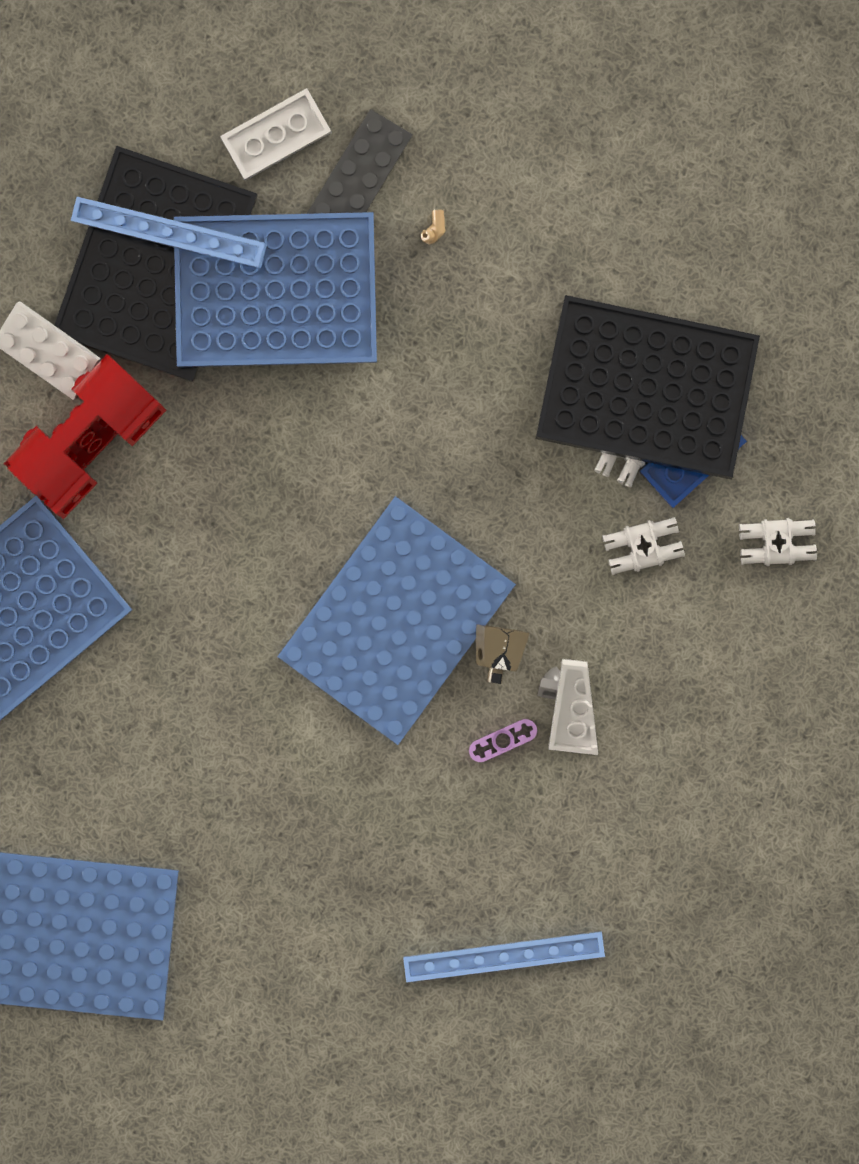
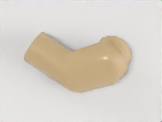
[420,210,445,244]

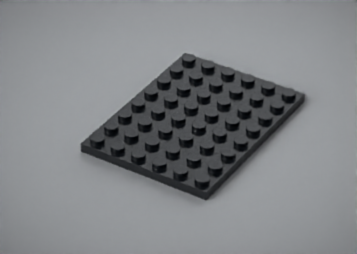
[54,146,258,382]
[535,295,760,480]

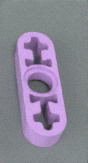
[469,719,537,762]

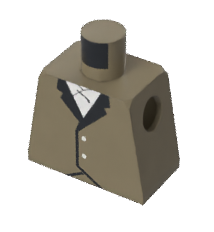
[476,624,529,684]

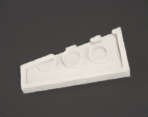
[549,659,598,755]

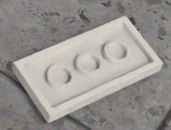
[220,88,331,181]
[0,301,101,400]

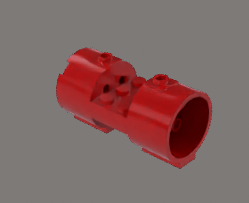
[3,354,166,520]

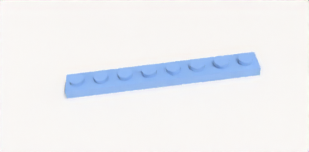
[71,197,267,268]
[403,931,605,982]

